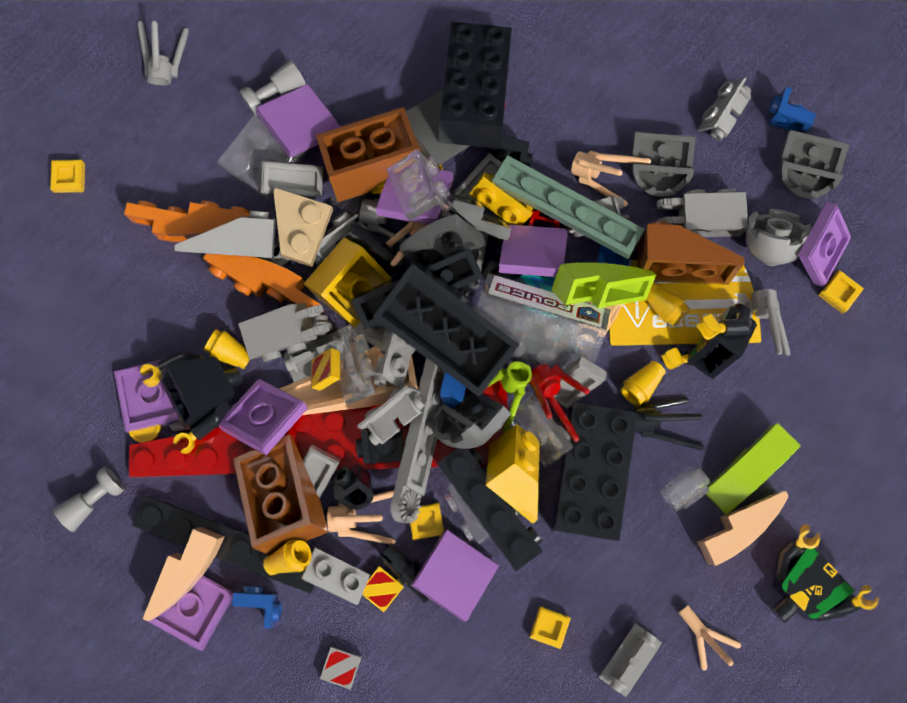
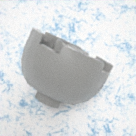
[746,209,811,266]

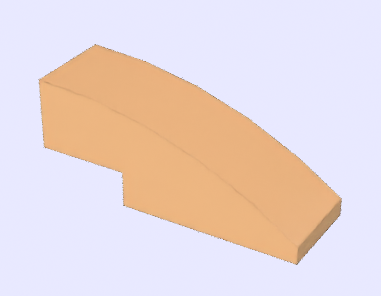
[697,491,789,566]
[143,527,225,621]

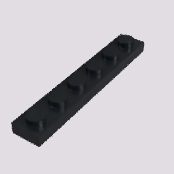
[132,495,315,594]

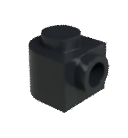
[333,464,373,509]

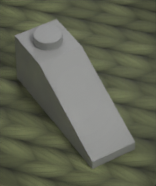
[175,210,276,258]

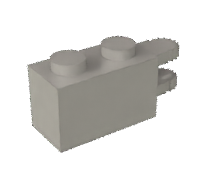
[657,189,748,237]
[238,303,330,362]

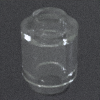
[660,466,710,512]

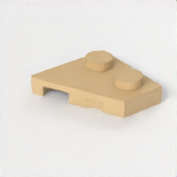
[274,188,333,267]

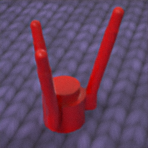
[529,364,590,442]

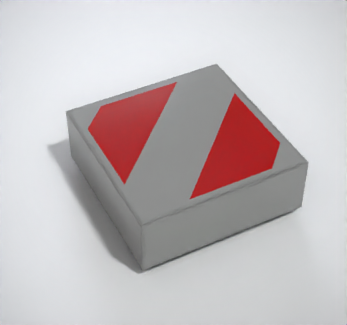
[320,646,362,690]

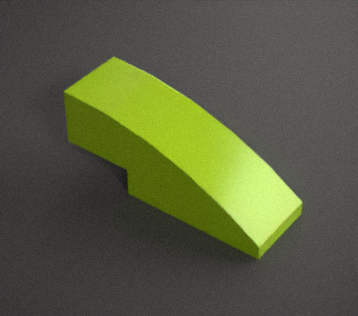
[552,263,656,308]
[703,423,801,515]

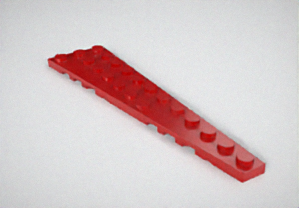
[129,380,508,478]

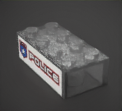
[478,273,611,370]

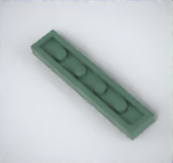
[492,155,645,259]

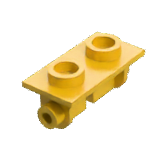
[469,172,534,226]

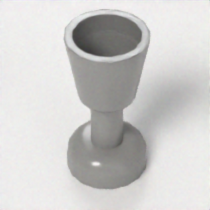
[239,59,306,117]
[52,466,125,532]

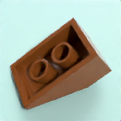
[316,107,421,202]
[637,221,745,285]
[233,434,328,555]

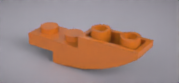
[124,200,249,242]
[203,253,324,315]

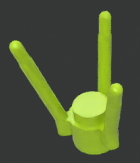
[487,361,532,433]

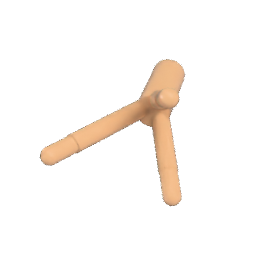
[679,605,741,670]

